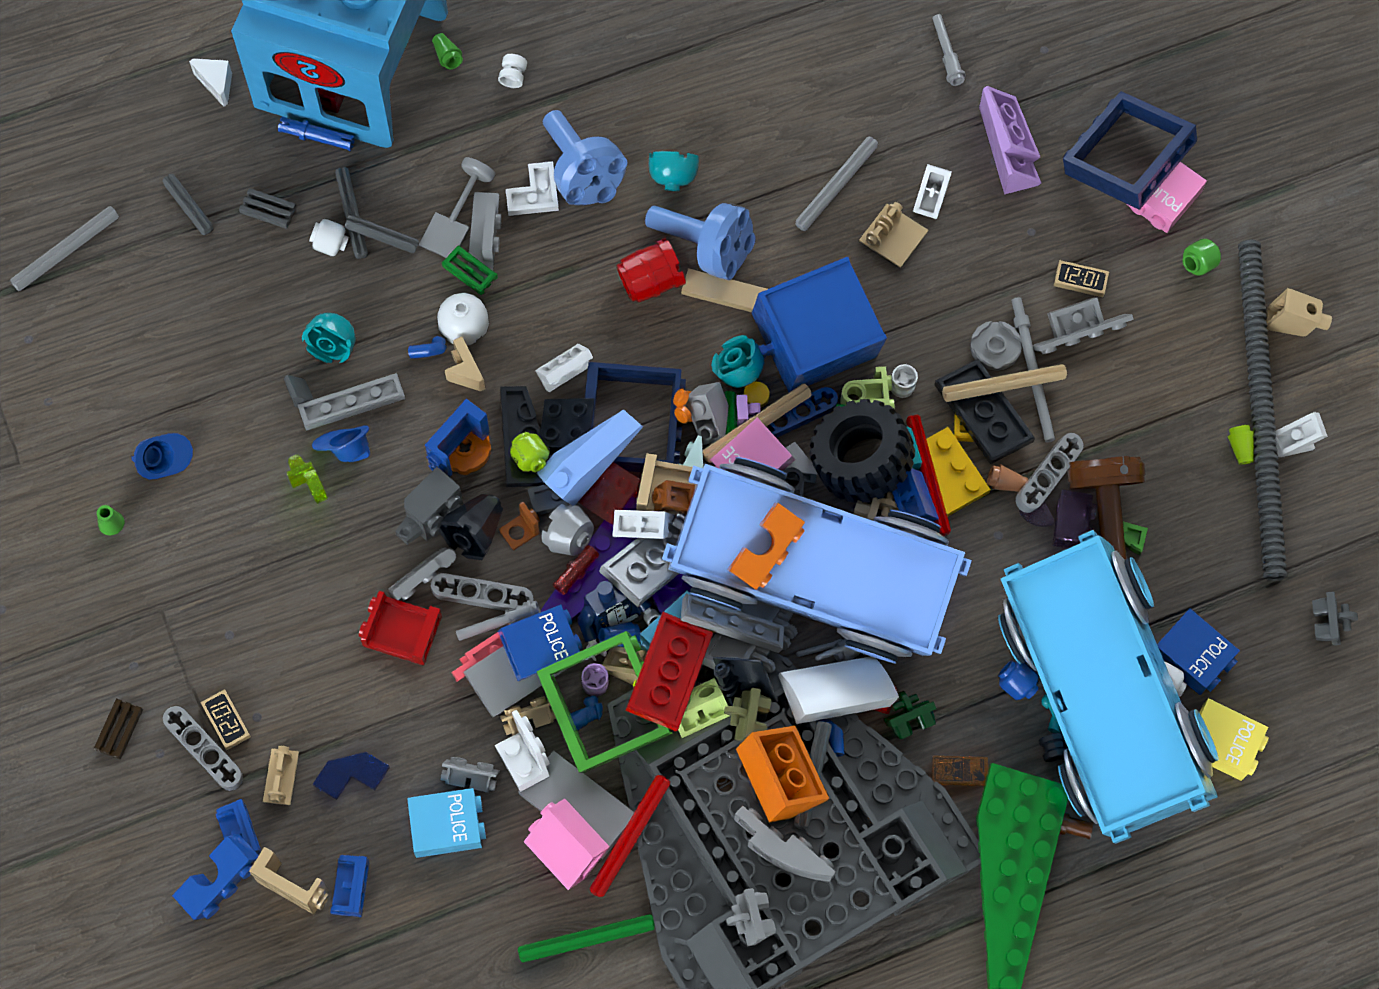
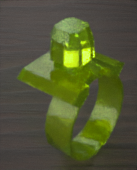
[286,455,328,504]

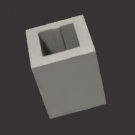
[686,382,729,445]

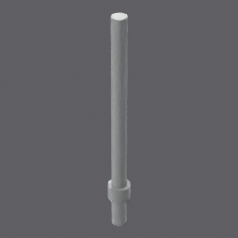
[1011,297,1055,442]

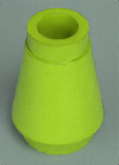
[1227,425,1254,465]

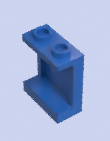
[425,399,490,477]

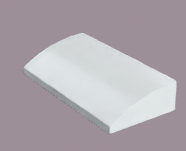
[778,656,899,724]

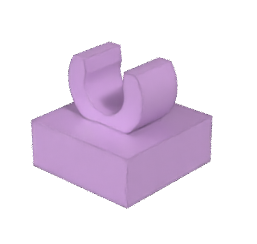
[736,395,761,426]

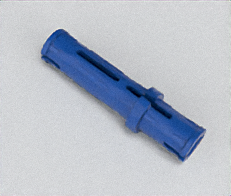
[278,116,355,151]

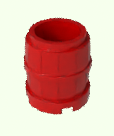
[616,238,686,302]

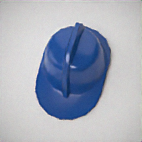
[312,426,370,462]
[131,433,193,480]

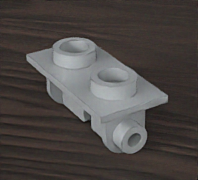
[441,757,500,793]

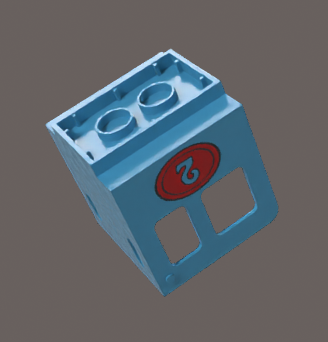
[231,0,448,148]

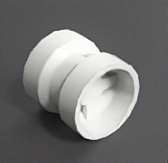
[498,54,527,88]
[891,364,918,398]

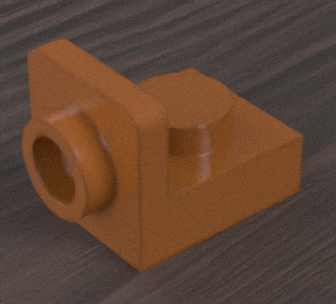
[652,480,695,512]

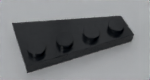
[500,386,551,487]

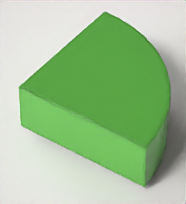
[1123,522,1148,555]

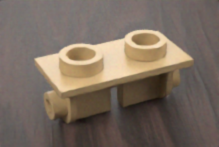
[500,696,556,736]
[263,746,299,805]

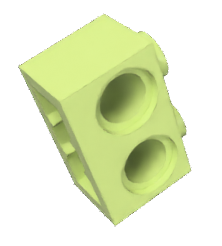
[678,678,729,738]

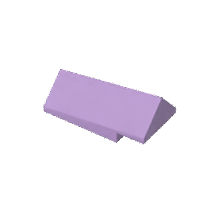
[979,86,1041,194]

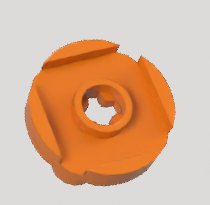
[449,432,491,475]

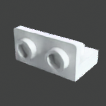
[535,344,593,392]

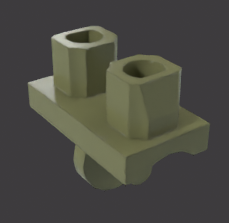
[724,688,771,741]

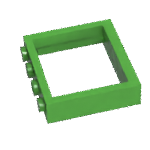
[536,631,673,773]

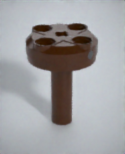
[1067,456,1145,560]

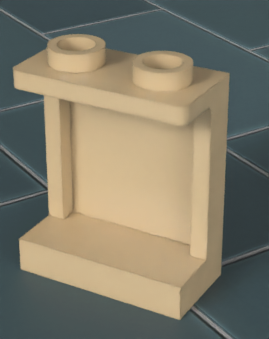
[636,453,696,515]
[249,847,329,914]

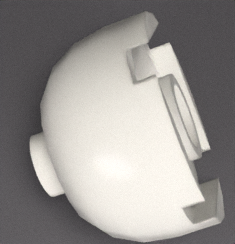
[437,293,489,345]

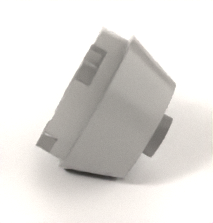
[542,504,594,556]

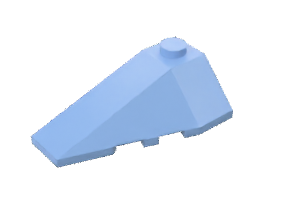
[537,409,643,506]

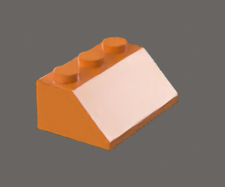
[736,726,829,822]

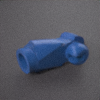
[570,695,603,731]

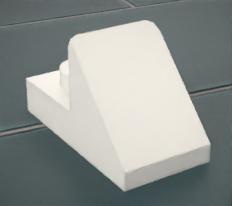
[1274,412,1328,457]

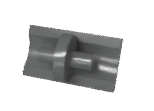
[1312,592,1358,646]

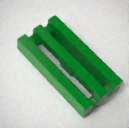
[442,245,498,296]

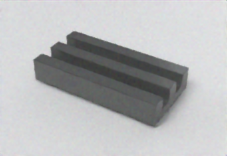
[239,188,296,229]

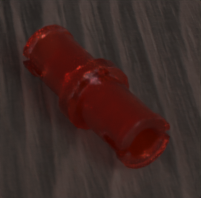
[552,545,600,595]

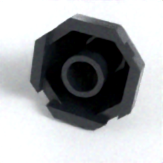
[439,494,503,561]

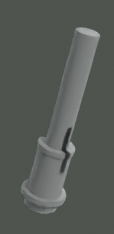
[932,14,966,86]
[456,600,541,641]

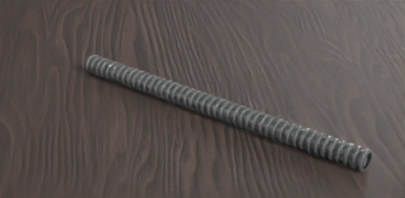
[1238,239,1287,581]

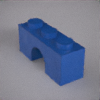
[172,834,259,920]

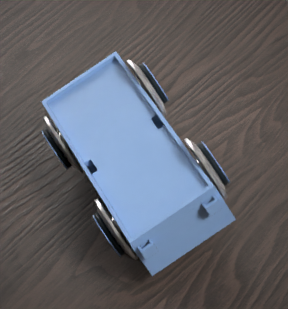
[662,457,972,664]

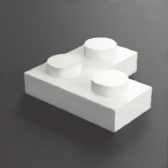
[506,161,559,216]

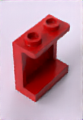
[359,591,442,665]

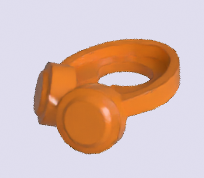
[673,389,693,424]

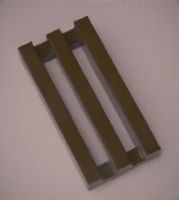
[94,698,143,759]

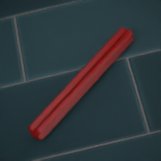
[906,415,951,536]
[590,775,670,897]

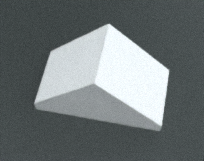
[189,59,232,106]
[913,164,952,219]

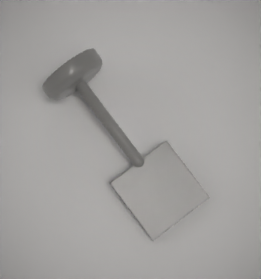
[419,157,495,258]

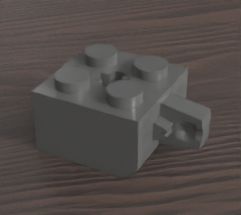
[395,467,464,545]

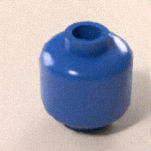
[998,660,1039,700]

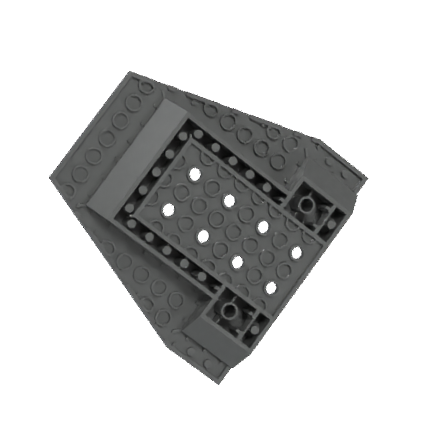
[607,650,981,989]

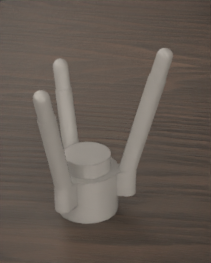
[796,638,860,662]

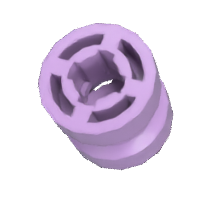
[581,663,609,696]

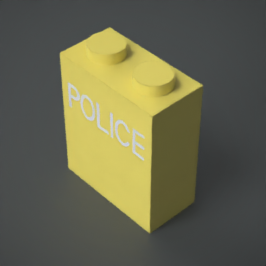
[1199,698,1269,781]

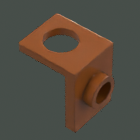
[499,502,540,550]

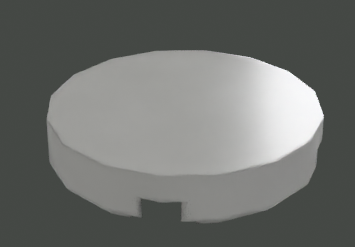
[970,321,1022,371]

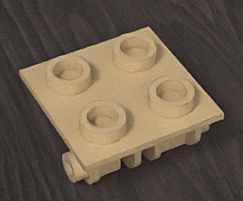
[859,202,929,268]

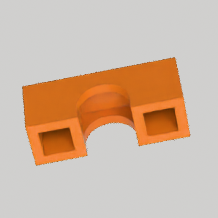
[727,503,805,590]

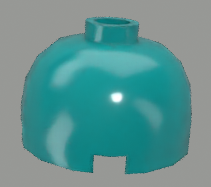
[649,151,699,191]
[302,312,356,363]
[711,335,764,388]

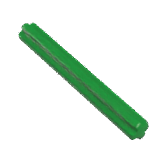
[518,914,655,963]

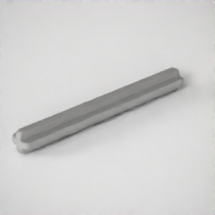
[795,136,878,231]
[10,206,119,291]

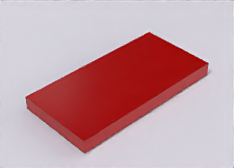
[625,612,713,732]

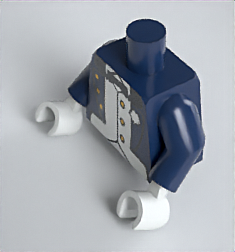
[578,581,660,661]

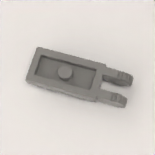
[388,547,456,600]

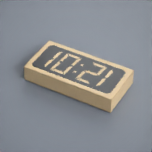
[1054,260,1109,297]
[200,689,251,750]

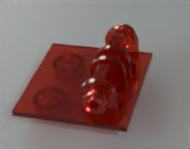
[578,462,641,525]

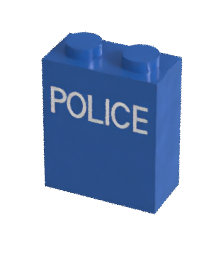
[498,605,582,681]
[1157,608,1240,695]

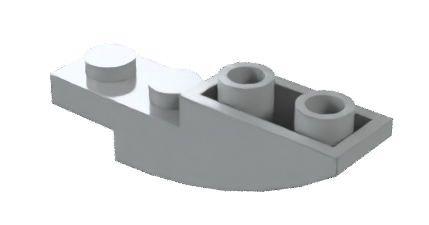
[734,806,836,881]

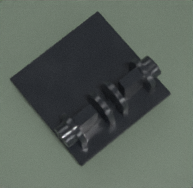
[540,398,595,454]
[713,657,778,706]

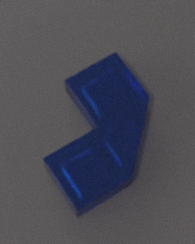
[313,752,390,800]

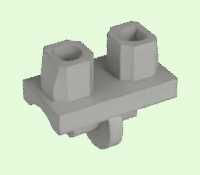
[726,888,776,946]

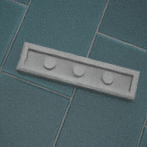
[298,373,405,431]
[681,594,784,653]

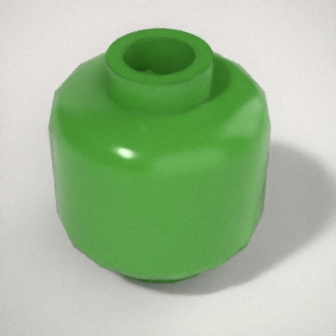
[1183,239,1221,276]

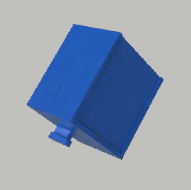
[752,257,887,392]

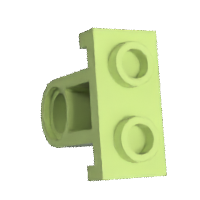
[840,366,895,409]

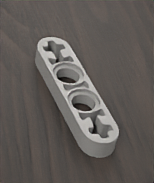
[1016,433,1083,513]
[431,573,534,611]
[163,706,243,791]

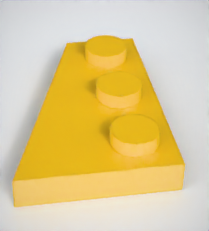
[926,427,991,517]

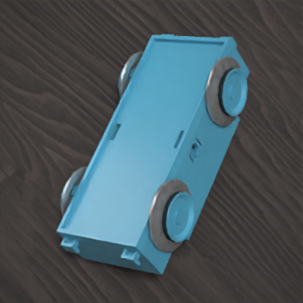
[998,530,1219,844]

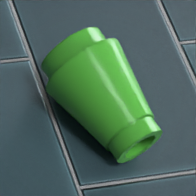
[432,33,463,69]
[97,505,124,535]

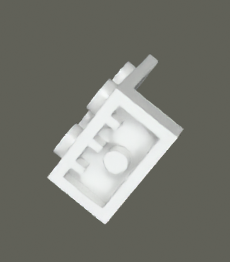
[495,710,550,792]

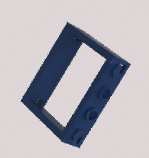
[1063,91,1197,210]
[585,362,686,473]

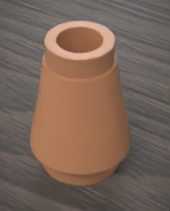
[987,464,1028,492]

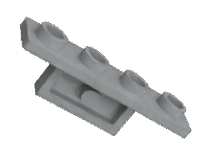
[467,192,501,285]
[1033,298,1133,354]

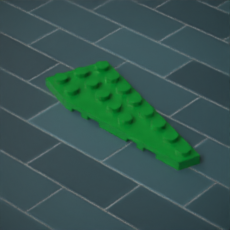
[976,763,1068,989]

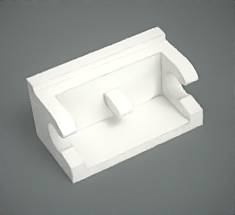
[613,510,675,539]

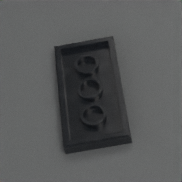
[934,359,1035,464]

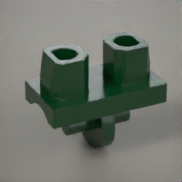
[883,690,937,739]

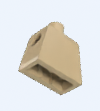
[1266,288,1332,337]

